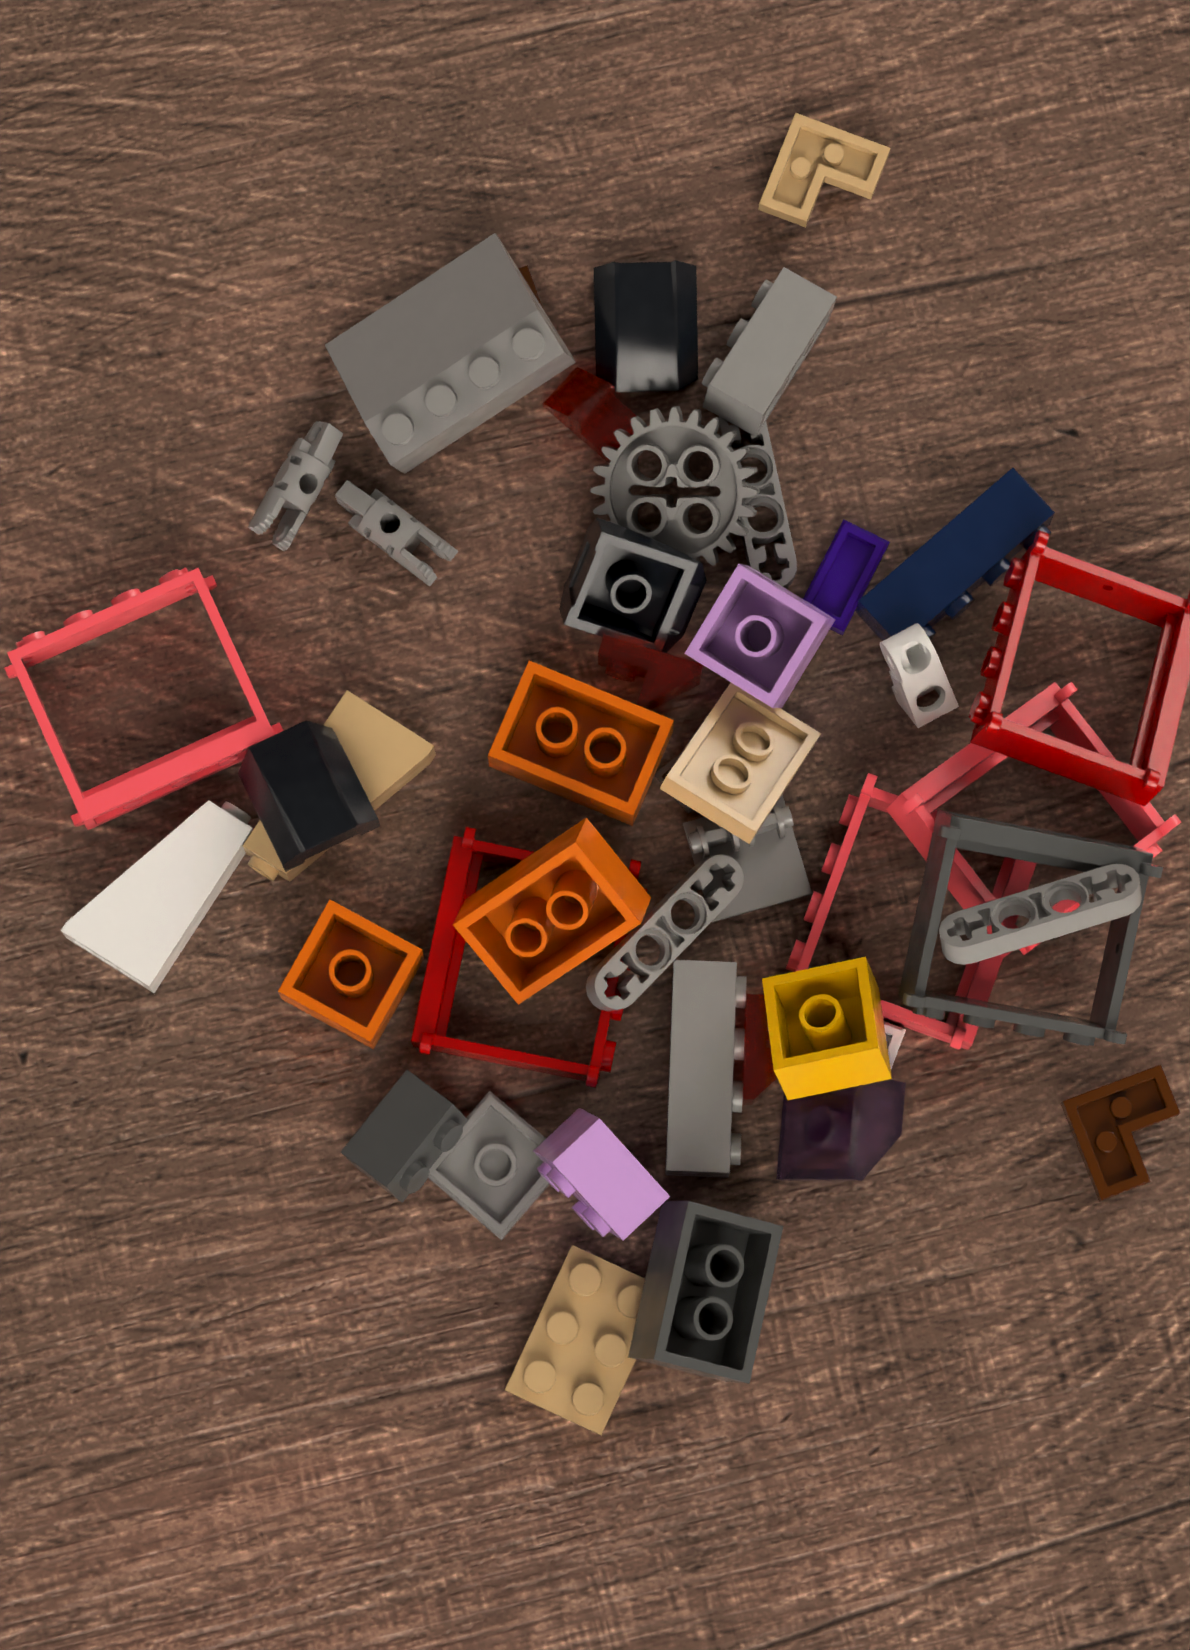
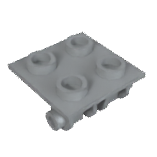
[683,795,812,923]

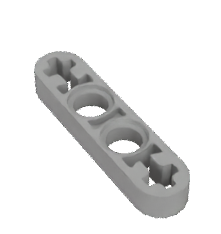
[718,417,797,589]
[586,854,744,1012]
[939,864,1142,965]

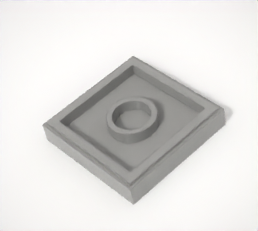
[428,1091,550,1241]

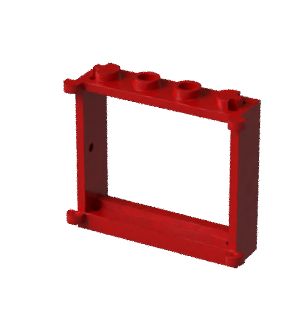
[969,530,1190,806]
[411,827,647,1088]

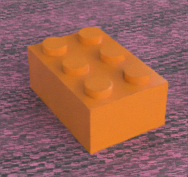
[488,660,674,826]
[453,817,651,1005]

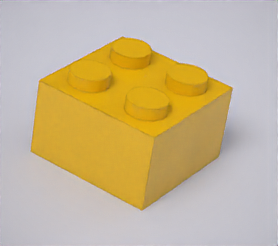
[762,956,892,1100]

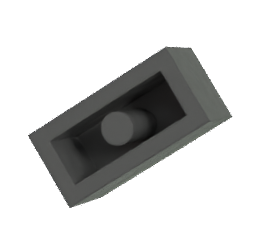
[341,1070,468,1203]

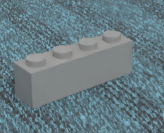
[665,960,747,1178]

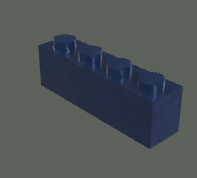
[856,468,1055,641]

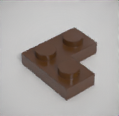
[1060,1064,1180,1202]

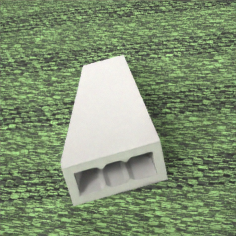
[61,800,253,993]

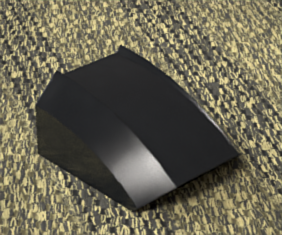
[594,260,698,392]
[559,518,707,655]
[238,720,380,872]

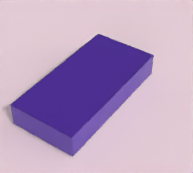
[803,519,890,636]

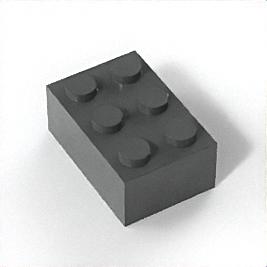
[628,1201,783,1384]

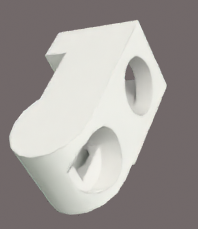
[880,623,959,728]

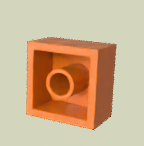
[278,899,425,1050]

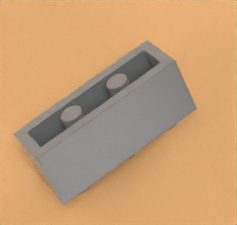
[702,267,837,437]

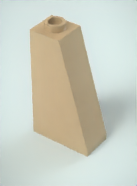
[242,690,436,882]

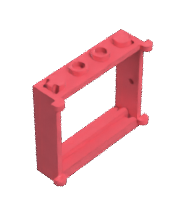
[4,567,283,830]
[886,682,1182,959]
[786,773,1037,1050]

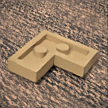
[758,113,890,228]

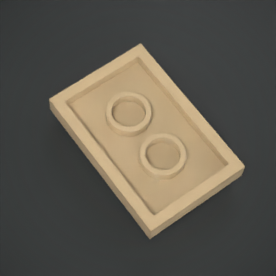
[660,682,821,844]
[505,1245,645,1436]

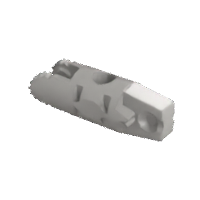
[248,421,343,552]
[335,480,458,587]

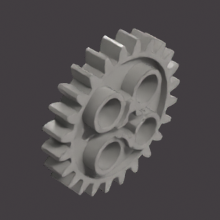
[590,406,760,566]

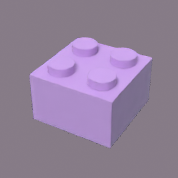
[684,564,836,708]
[533,1108,670,1241]

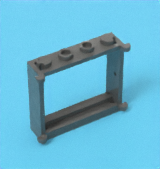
[898,810,1164,1046]

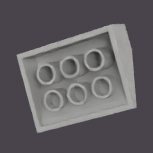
[325,233,576,474]

